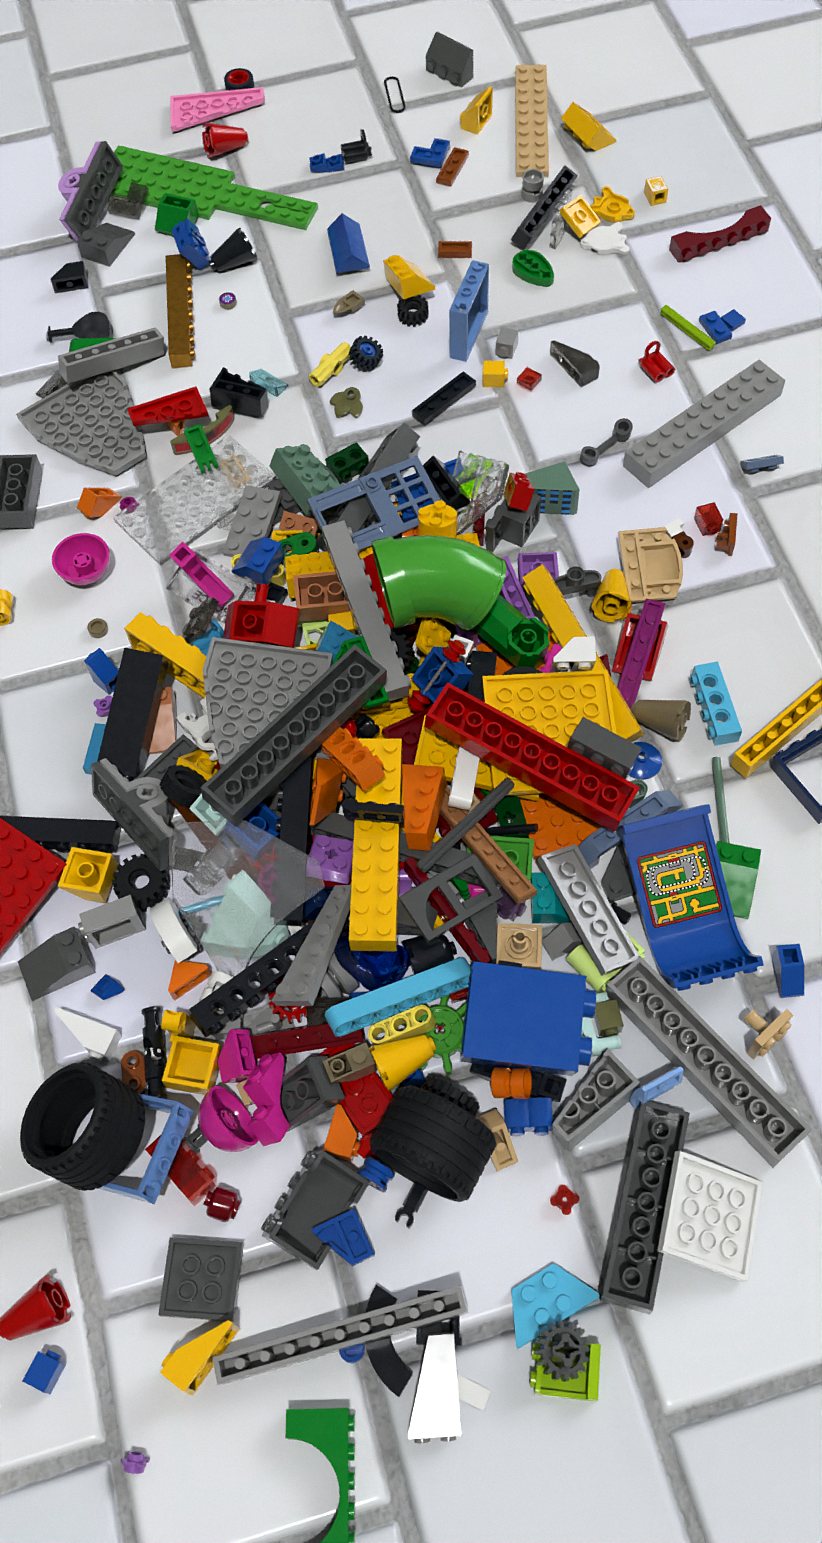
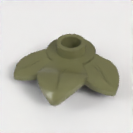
[330,387,363,418]

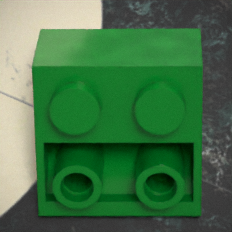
[155,193,199,235]

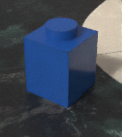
[22,1350,66,1395]

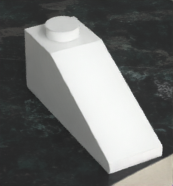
[54,1007,122,1062]

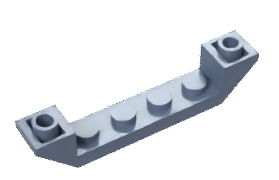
[578,790,683,869]

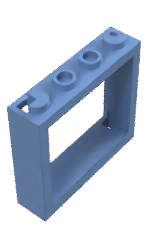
[449,260,489,362]
[98,1093,194,1204]

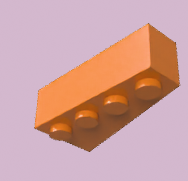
[402,764,447,851]

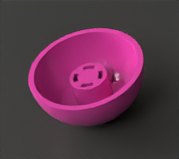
[52,533,110,585]
[198,1086,258,1152]

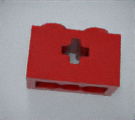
[503,472,534,511]

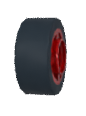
[224,68,254,91]

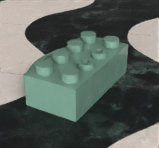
[269,444,340,516]

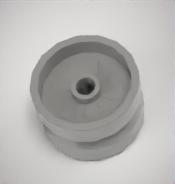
[318,952,359,1007]

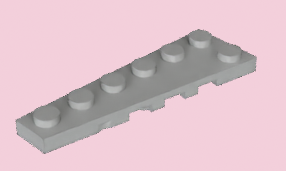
[272,885,351,1006]

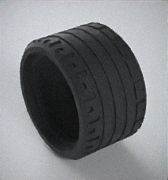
[20,1062,145,1191]
[369,1086,497,1202]

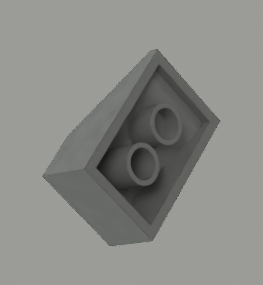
[77,223,135,267]
[462,891,498,964]
[18,926,95,1001]
[280,1056,345,1133]

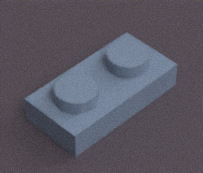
[741,455,784,472]

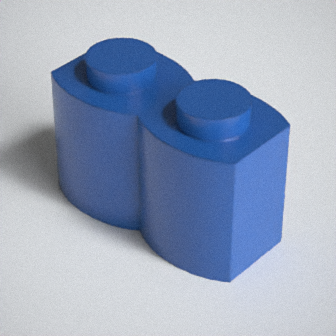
[504,1098,553,1136]

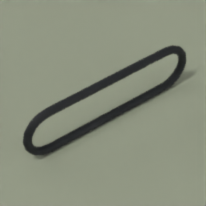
[384,76,406,113]

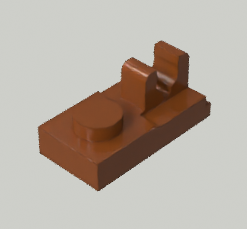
[716,513,738,556]

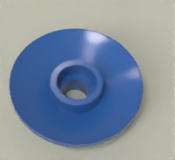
[629,742,662,780]

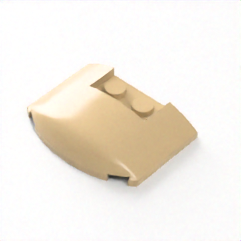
[618,527,683,603]

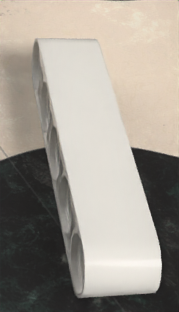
[448,746,480,811]

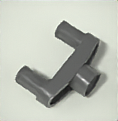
[554,566,602,597]

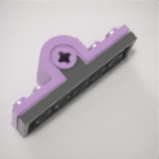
[58,141,123,242]

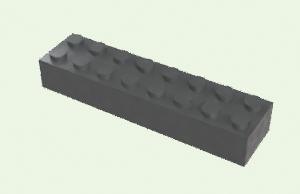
[316,422,420,552]
[600,1102,690,1314]

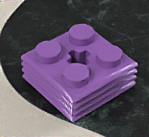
[518,552,559,592]
[305,834,354,884]

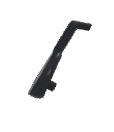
[46,311,111,343]

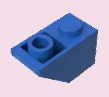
[84,648,119,695]
[772,944,804,998]

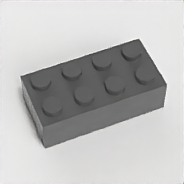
[0,454,42,528]

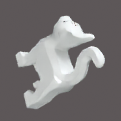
[176,697,218,761]

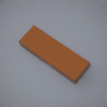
[436,147,469,187]

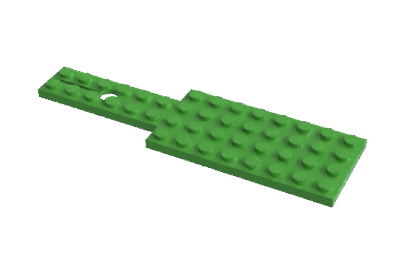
[110,145,318,230]

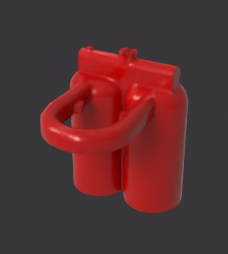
[639,341,675,383]

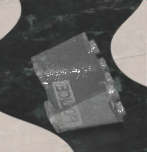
[166,549,256,624]

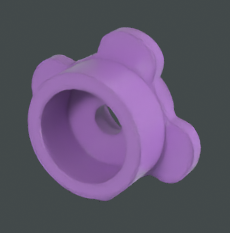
[93,696,112,716]
[120,1451,150,1474]

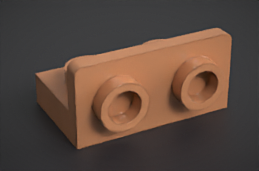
[279,511,321,537]

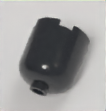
[401,934,457,976]

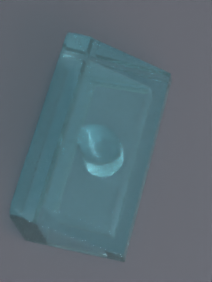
[249,369,289,397]

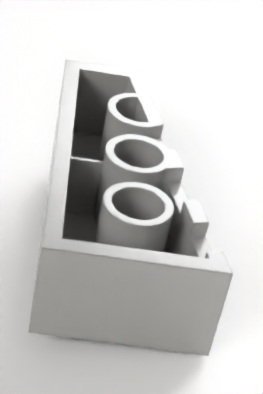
[552,1049,640,1152]

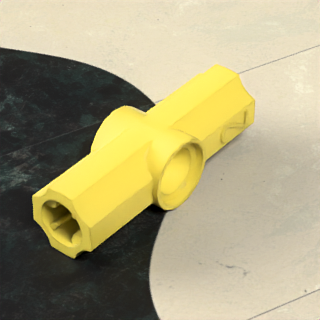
[308,342,351,387]

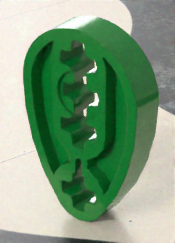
[512,250,554,287]

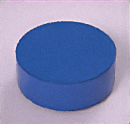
[339,1344,365,1363]

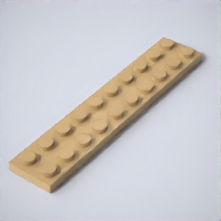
[515,64,549,177]

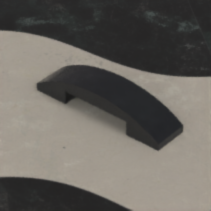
[470,1063,567,1102]

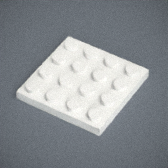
[657,1151,763,1281]

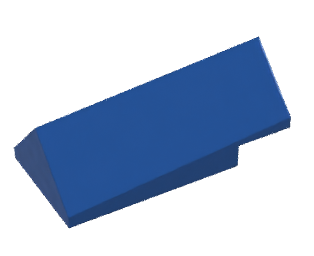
[327,213,370,273]

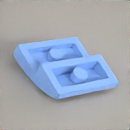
[630,1066,684,1109]

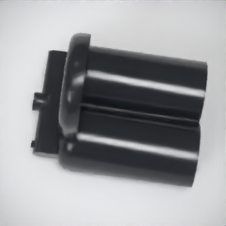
[340,129,372,164]

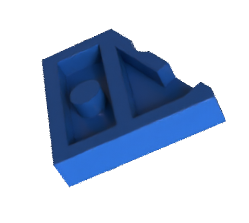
[312,1208,375,1267]

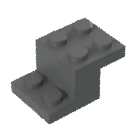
[485,494,541,553]

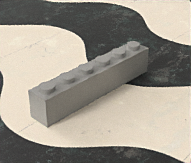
[58,327,164,384]

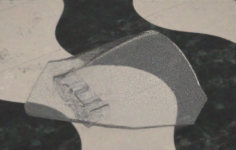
[172,821,325,977]

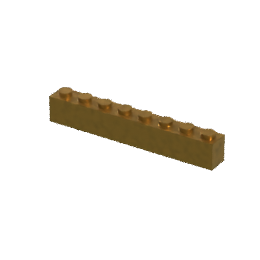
[166,254,195,369]

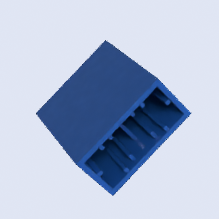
[460,961,596,1076]

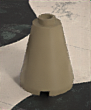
[631,700,691,741]

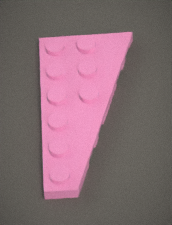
[170,87,265,132]

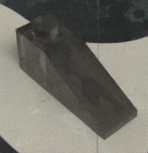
[550,340,600,387]

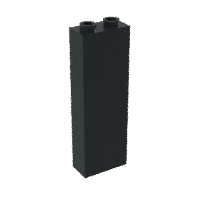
[97,647,170,781]

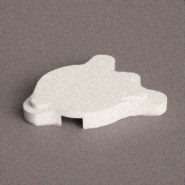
[580,222,630,255]

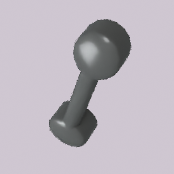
[580,418,633,465]

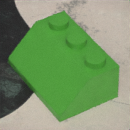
[465,836,534,887]

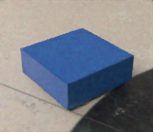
[721,309,746,331]

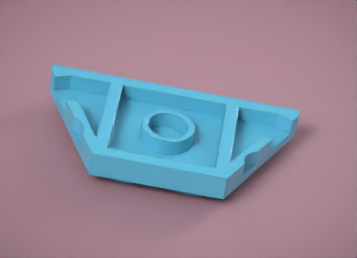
[511,1263,600,1349]

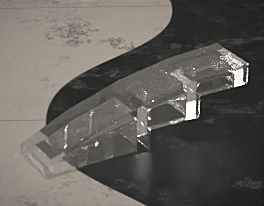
[549,188,572,249]

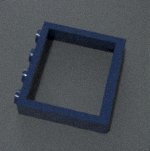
[770,729,822,824]

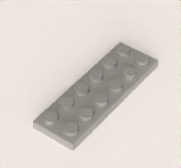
[538,844,639,976]

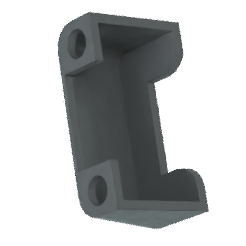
[261,1150,370,1270]

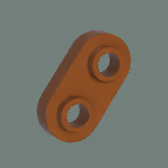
[121,1051,147,1094]

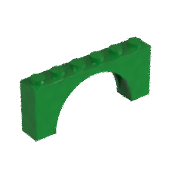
[285,1408,355,1543]

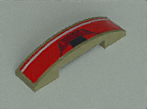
[170,405,235,455]

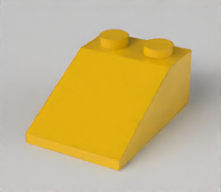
[160,1320,240,1396]

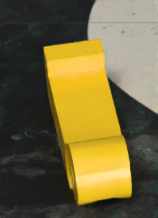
[161,1009,196,1043]

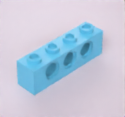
[690,661,742,746]

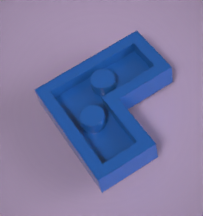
[410,138,450,167]

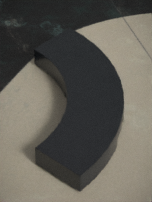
[365,1285,413,1397]

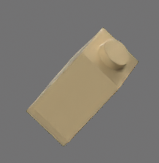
[477,1109,518,1171]

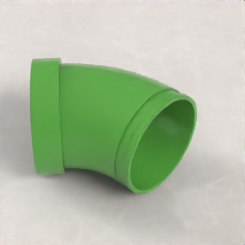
[371,535,506,631]

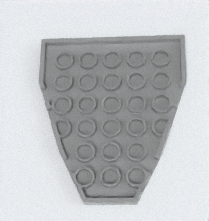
[16,370,146,476]
[203,637,333,768]

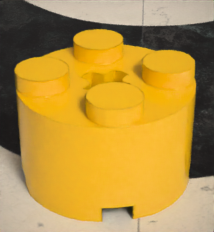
[418,501,457,538]

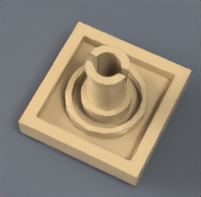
[496,923,542,970]
[744,1009,794,1060]

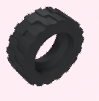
[160,765,207,807]

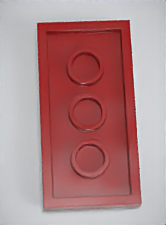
[316,1044,393,1137]

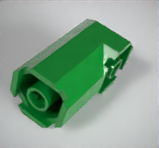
[472,594,549,669]

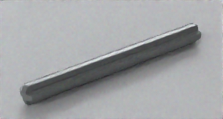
[417,778,514,873]

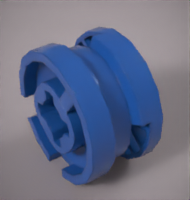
[357,1157,395,1193]

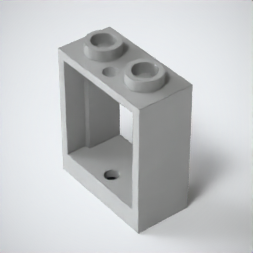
[78,895,146,949]

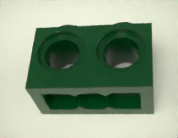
[325,442,369,484]

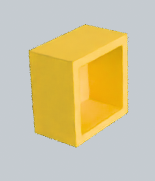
[162,1036,222,1095]

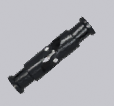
[141,1006,167,1099]

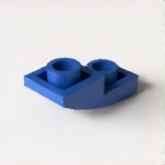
[309,153,345,173]

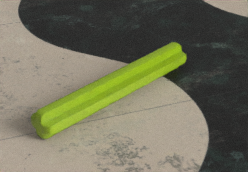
[660,305,716,350]

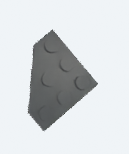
[601,842,636,903]

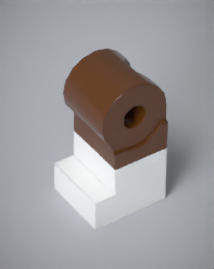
[663,518,694,558]

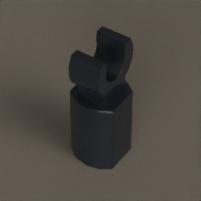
[395,1182,428,1228]

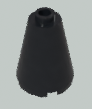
[209,228,258,272]

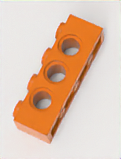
[320,727,385,791]

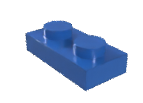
[699,311,732,344]

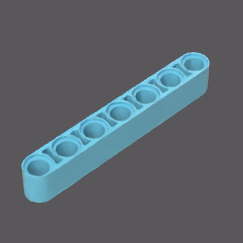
[324,957,471,1037]

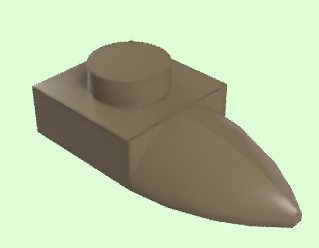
[333,290,365,314]

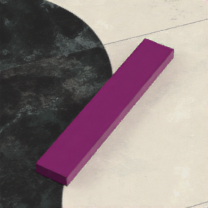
[618,598,666,710]

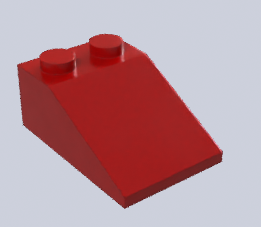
[612,613,668,681]

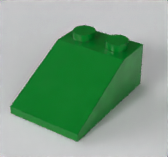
[716,841,761,919]

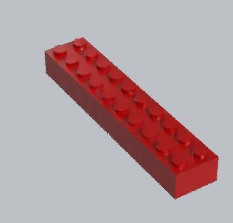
[424,682,640,832]

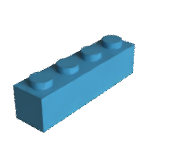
[83,723,106,774]

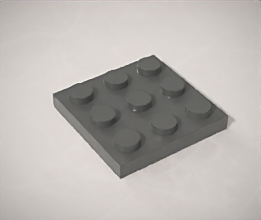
[158,1237,244,1322]

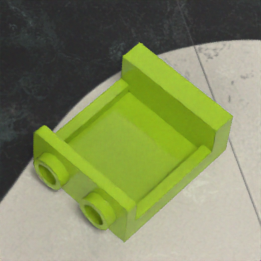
[530,1337,601,1402]

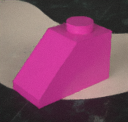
[218,1029,256,1083]

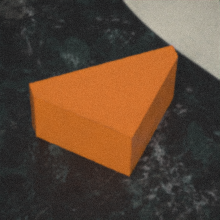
[168,960,211,1001]

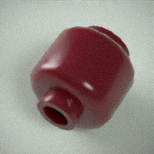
[203,1186,241,1223]

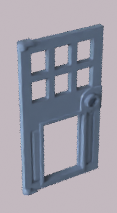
[306,456,441,551]

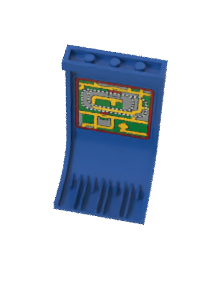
[619,804,764,991]

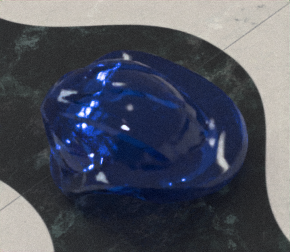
[334,935,410,991]

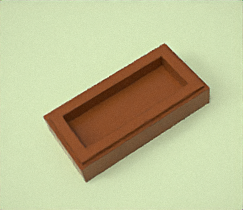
[438,241,472,258]

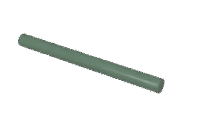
[712,757,730,843]

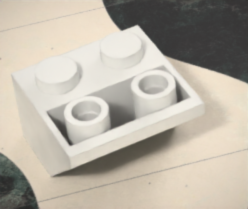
[550,636,596,673]

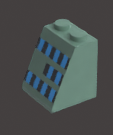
[525,461,580,515]

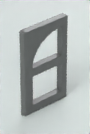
[398,853,503,943]

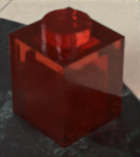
[694,502,723,536]

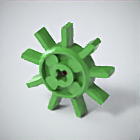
[401,995,467,1076]

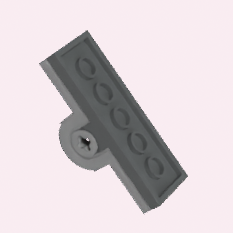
[91,758,177,872]

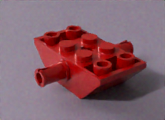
[223,584,300,648]

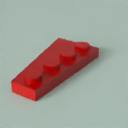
[127,386,209,426]

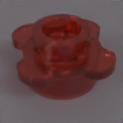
[550,1185,579,1215]

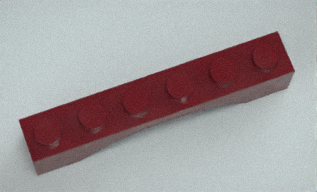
[669,205,771,263]

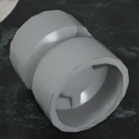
[522,169,544,203]

